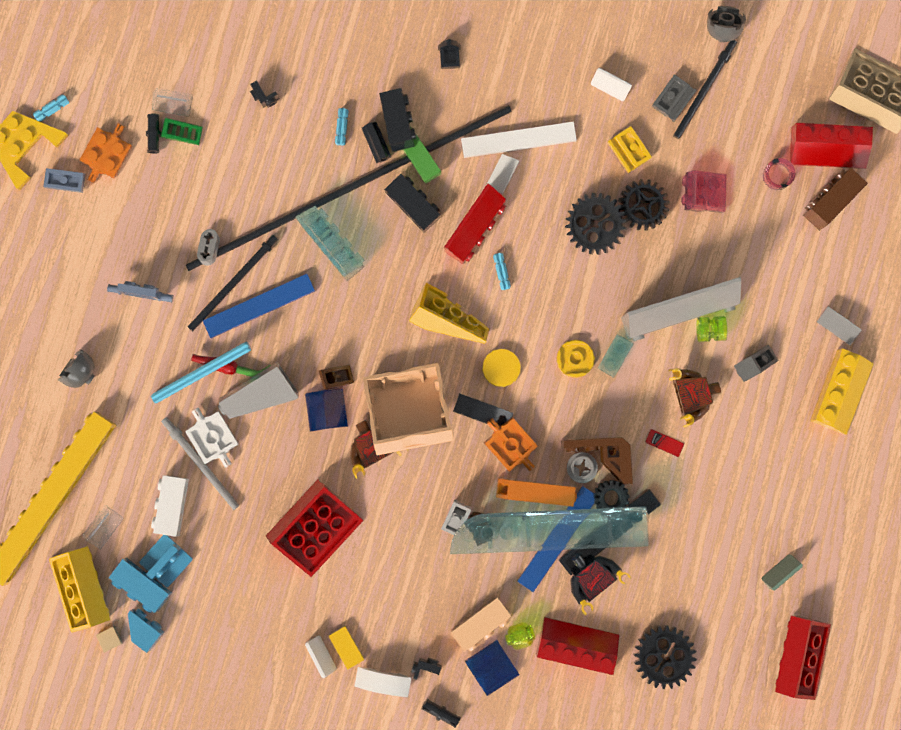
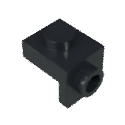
[250,80,280,108]
[411,658,442,680]

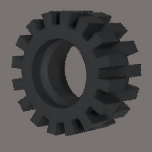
[593,480,630,516]

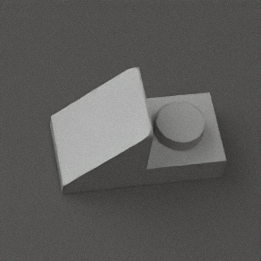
[441,500,472,537]

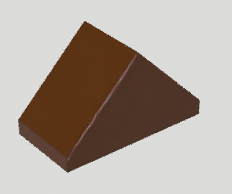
[319,365,354,391]

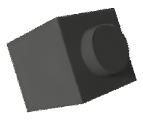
[734,344,779,382]

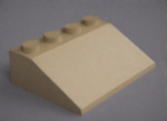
[829,48,901,134]

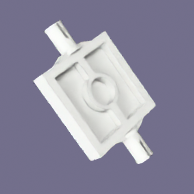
[185,408,239,468]

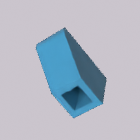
[128,609,164,653]

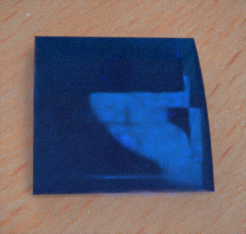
[465,640,520,696]

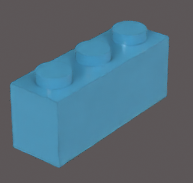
[109,558,172,613]

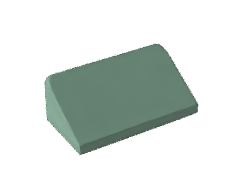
[761,554,803,591]

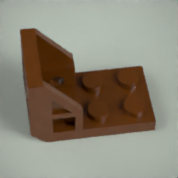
[561,437,633,484]

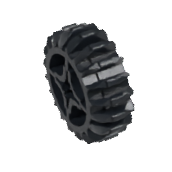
[618,179,670,231]

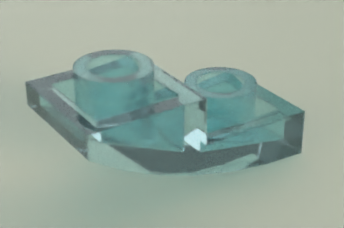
[598,334,634,378]

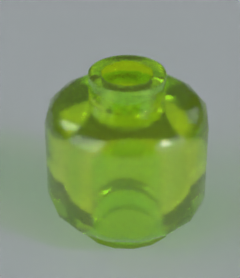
[505,622,535,650]

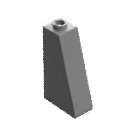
[218,362,299,419]

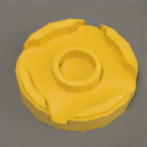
[556,340,595,378]
[482,349,521,387]

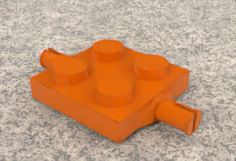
[79,123,132,183]
[484,417,538,472]

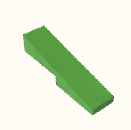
[403,127,441,184]

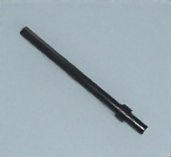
[673,40,737,139]

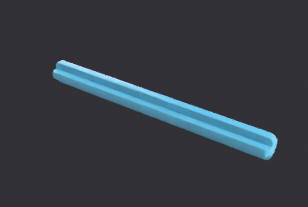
[151,342,251,403]

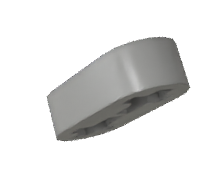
[197,229,220,266]

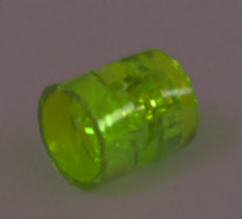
[696,316,727,342]

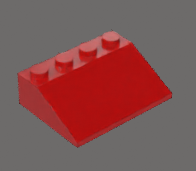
[265,479,364,577]

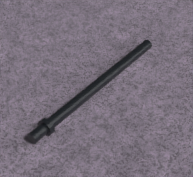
[187,235,278,332]

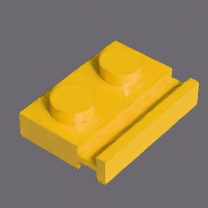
[607,126,652,174]

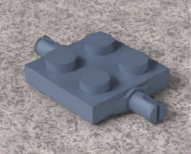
[107,281,174,303]

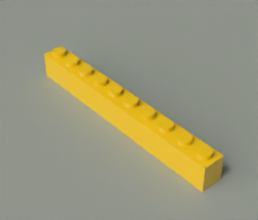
[0,412,117,586]

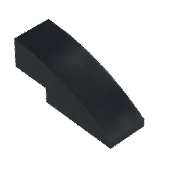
[453,393,513,426]

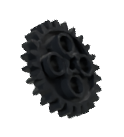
[565,193,628,255]
[633,625,697,689]

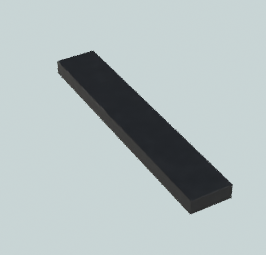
[559,489,661,576]

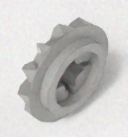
[567,452,598,483]

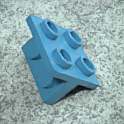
[139,535,193,588]

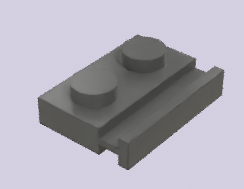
[652,74,697,122]

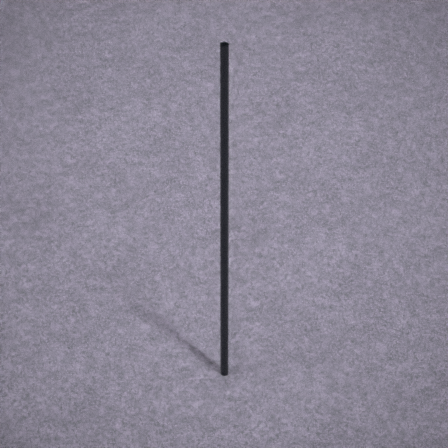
[186,105,512,271]

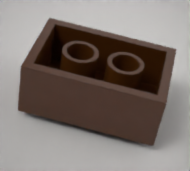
[803,167,868,231]

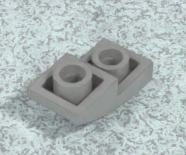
[817,306,862,346]

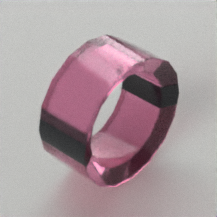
[763,158,796,190]

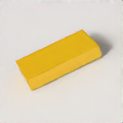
[329,626,365,670]

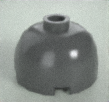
[707,6,746,42]
[58,349,95,388]

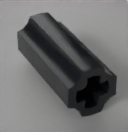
[361,122,391,163]

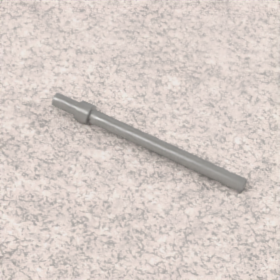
[161,417,240,510]

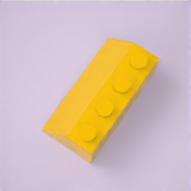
[810,348,873,435]
[49,546,110,633]

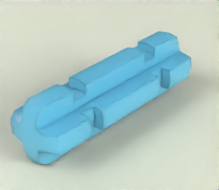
[33,94,69,122]
[335,108,349,146]
[493,253,511,290]

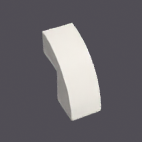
[354,667,411,697]

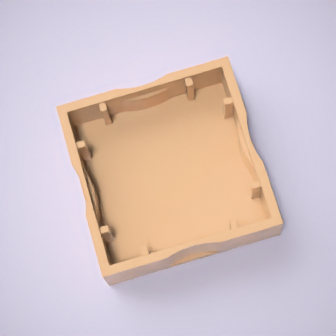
[363,363,454,455]

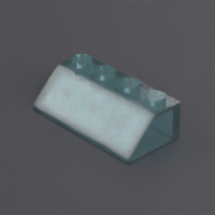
[295,206,365,281]

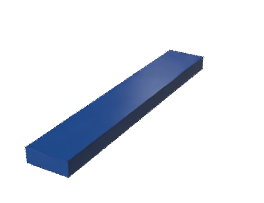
[203,274,315,339]
[517,486,595,592]

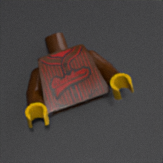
[668,368,721,428]
[350,420,408,479]

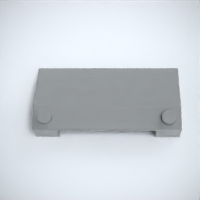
[621,277,741,341]

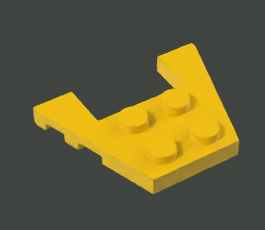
[0,111,69,190]

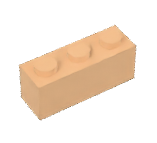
[451,596,511,652]

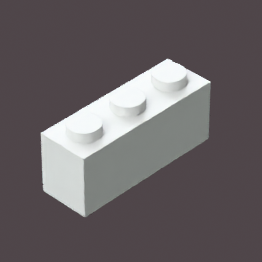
[151,475,189,537]

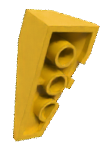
[409,283,489,344]

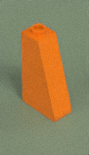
[496,478,577,507]

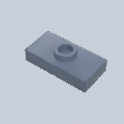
[43,168,86,193]

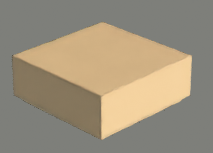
[96,626,123,653]

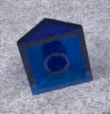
[305,389,348,432]

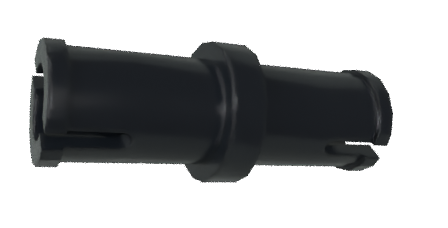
[146,114,161,154]
[421,698,461,728]

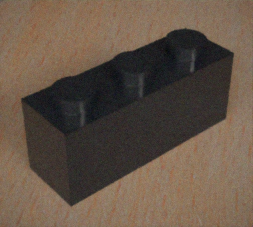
[379,88,417,152]
[384,174,441,233]

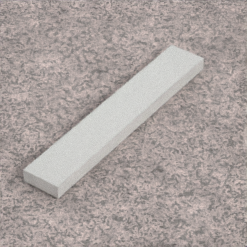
[461,122,576,158]

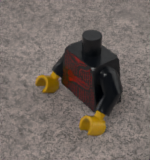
[570,553,631,615]

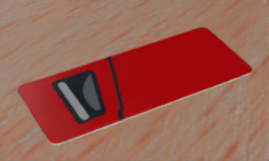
[645,429,684,457]

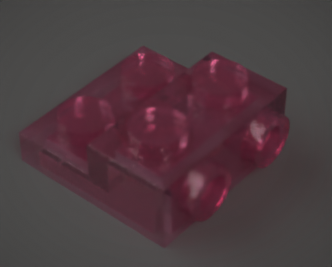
[681,170,727,213]

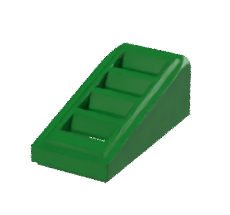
[160,118,203,146]

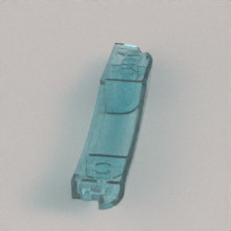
[450,507,649,554]

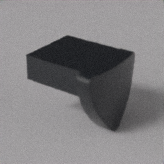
[438,39,461,69]

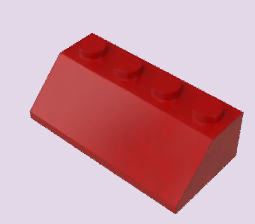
[790,123,873,169]
[444,183,507,264]
[775,615,831,700]
[536,617,620,675]

